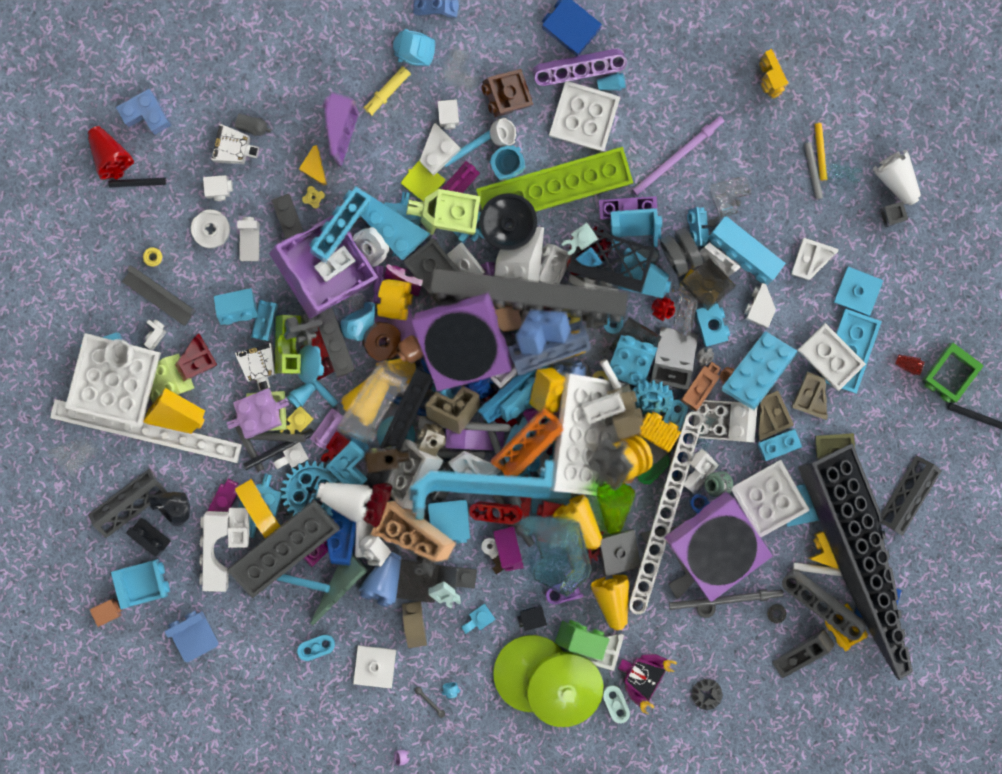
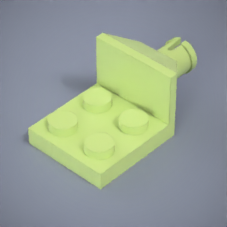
[406,189,480,235]

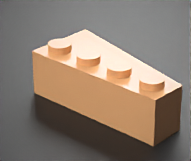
[371,501,456,562]

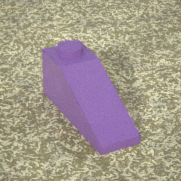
[446,429,504,450]

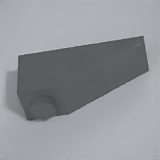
[772,629,835,678]

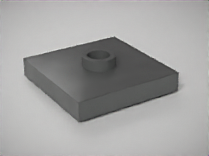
[599,529,640,577]

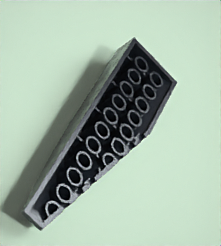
[798,443,913,680]

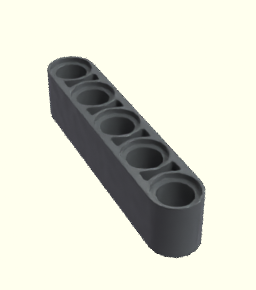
[782,570,866,640]

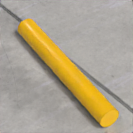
[814,123,827,181]

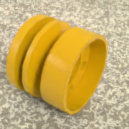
[613,435,653,484]

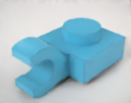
[461,603,495,634]

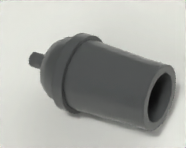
[235,113,272,136]

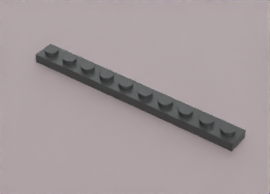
[271,193,356,377]

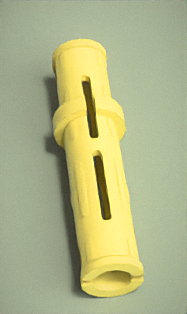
[363,66,411,116]

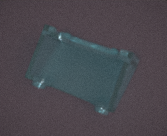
[518,516,591,597]

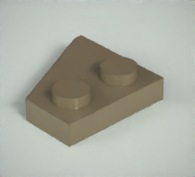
[758,391,794,441]

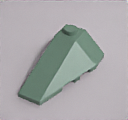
[310,554,368,626]

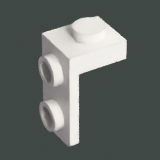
[237,217,260,261]

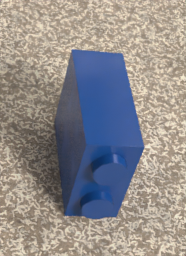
[542,0,602,56]

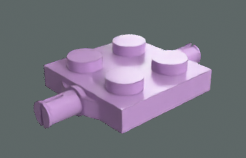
[227,389,289,439]

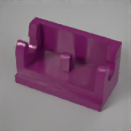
[493,526,524,571]

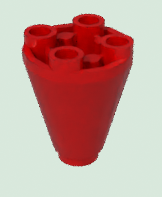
[87,126,134,180]

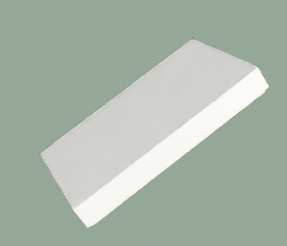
[797,323,866,391]

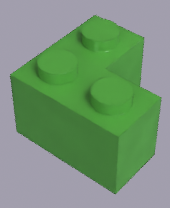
[555,619,610,661]

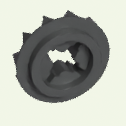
[692,679,723,710]

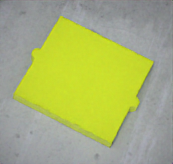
[401,160,446,202]

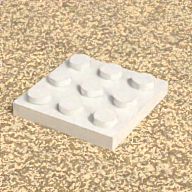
[549,81,620,152]
[732,460,810,538]

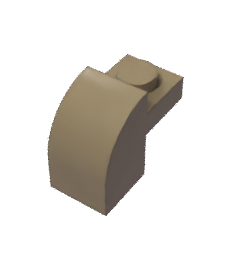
[402,601,427,648]

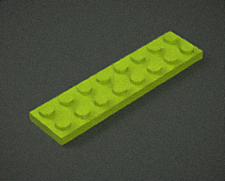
[476,147,633,212]

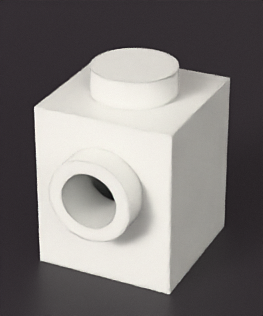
[203,175,233,201]

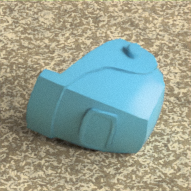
[393,29,435,67]
[489,145,525,180]
[341,302,375,341]

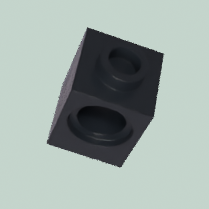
[517,605,547,631]

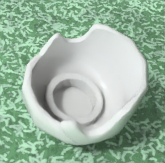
[490,118,516,147]
[104,339,134,370]

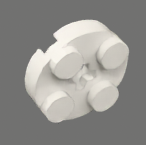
[191,210,230,248]
[353,227,389,267]

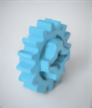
[633,380,673,415]

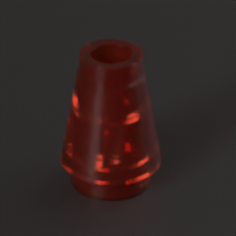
[895,354,925,376]

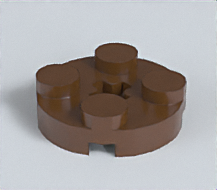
[362,321,401,361]

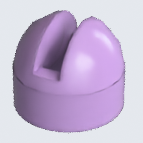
[394,750,410,766]

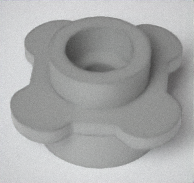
[696,347,714,367]

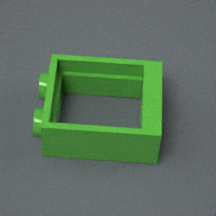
[922,343,984,403]

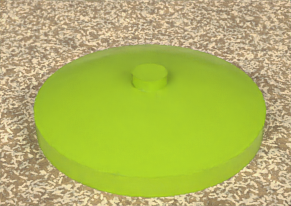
[493,635,563,713]
[526,652,604,727]

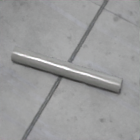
[804,142,823,200]

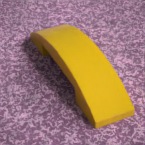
[235,479,280,538]

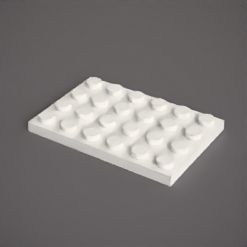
[550,374,629,498]

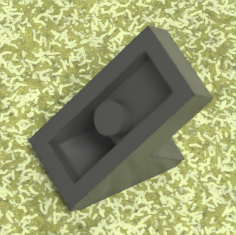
[437,565,477,589]

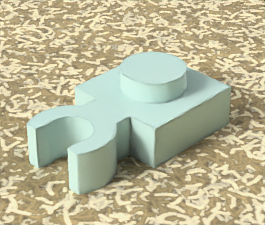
[562,223,598,255]
[428,582,461,608]

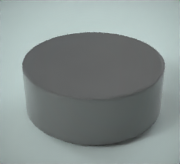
[696,598,716,618]

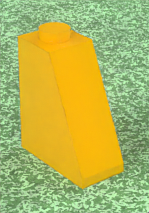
[143,388,205,434]

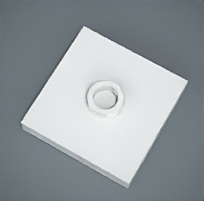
[353,645,396,689]

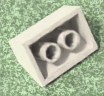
[385,439,443,509]

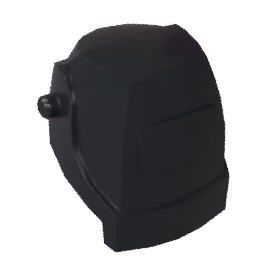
[149,492,190,526]

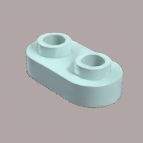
[603,685,630,723]

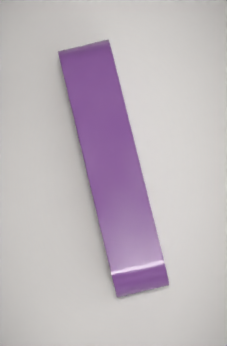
[533,49,627,86]

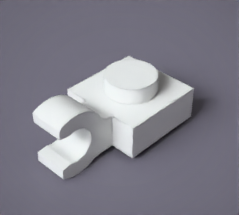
[273,442,309,469]

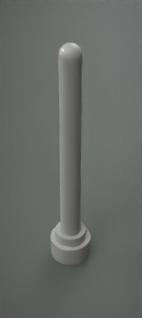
[418,416,511,432]

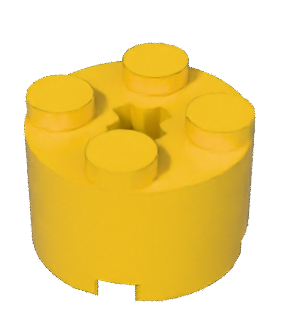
[377,279,413,320]

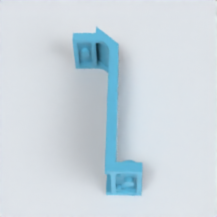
[409,461,554,520]

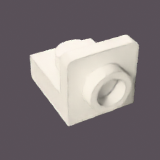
[144,319,167,350]

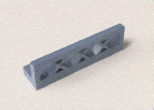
[508,321,592,376]

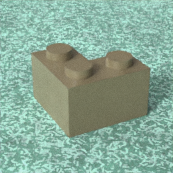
[607,385,643,439]
[425,386,480,435]

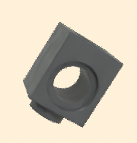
[880,201,908,228]

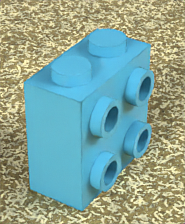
[610,335,657,387]
[428,499,471,544]

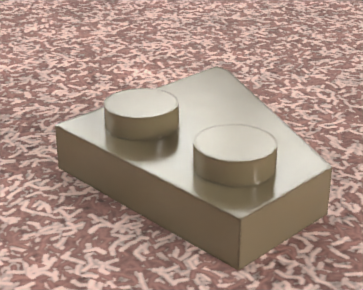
[792,372,828,420]

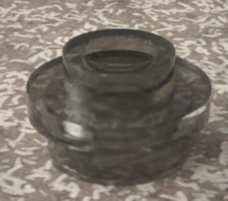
[767,604,787,624]

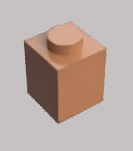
[90,598,123,627]

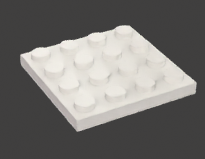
[65,333,161,427]

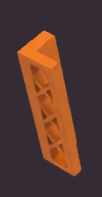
[491,408,564,477]

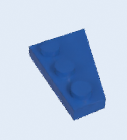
[327,509,356,566]

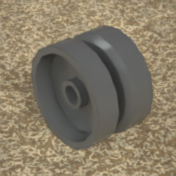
[660,227,703,277]

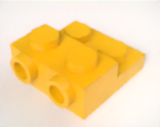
[759,49,789,99]

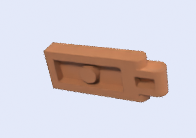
[680,362,721,412]

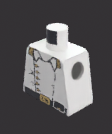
[211,124,259,164]
[235,343,276,391]

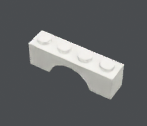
[199,511,229,592]

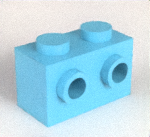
[214,288,258,325]

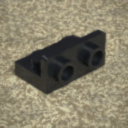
[125,518,171,557]

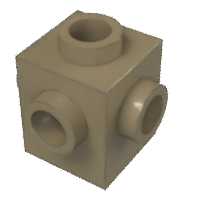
[416,423,446,457]

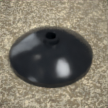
[479,193,537,250]

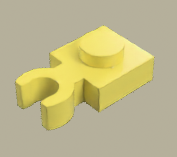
[280,406,314,434]

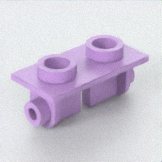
[310,408,347,450]

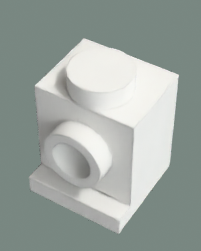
[358,535,391,567]

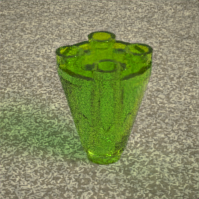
[596,483,635,534]

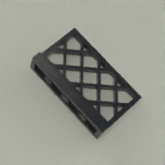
[567,230,655,293]

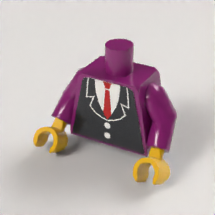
[617,654,677,715]

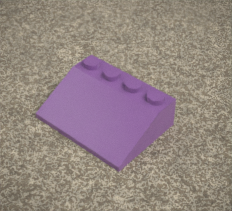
[323,92,359,167]

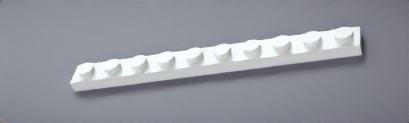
[50,399,242,463]

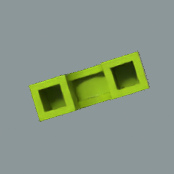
[275,315,301,374]

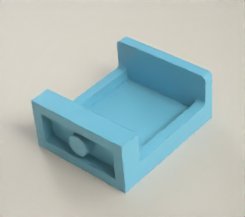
[111,559,170,609]

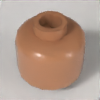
[397,335,424,364]

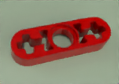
[469,501,523,524]

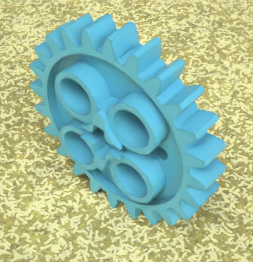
[281,461,340,516]

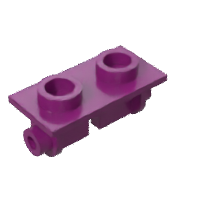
[441,161,480,193]

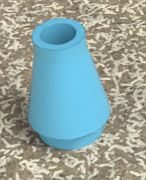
[597,72,626,91]
[287,383,316,408]

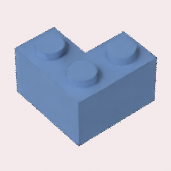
[116,89,171,134]
[516,310,571,355]

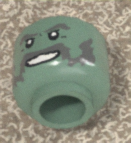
[704,471,733,497]

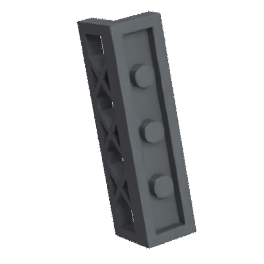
[122,265,196,326]
[880,455,942,536]
[88,468,167,538]

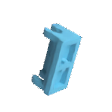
[251,300,278,342]

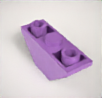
[599,196,658,220]

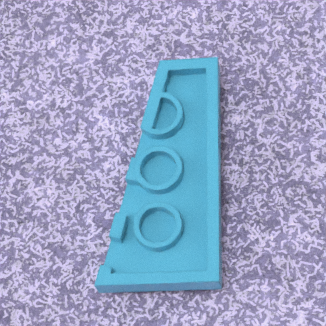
[360,192,430,260]

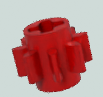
[651,296,675,321]

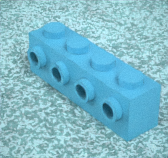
[309,187,372,264]
[708,216,786,285]

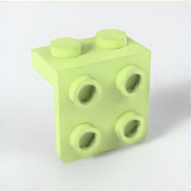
[150,354,194,403]

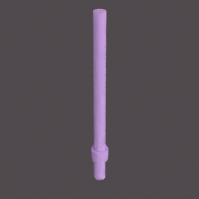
[632,116,725,195]

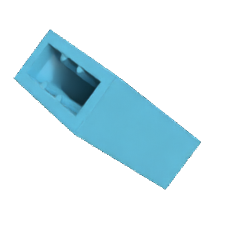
[618,248,671,298]

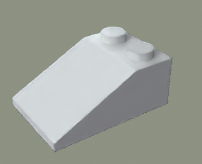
[494,226,544,282]

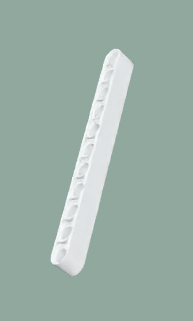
[629,412,703,614]

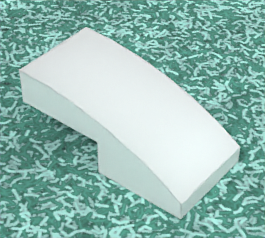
[314,246,356,282]
[228,507,250,548]

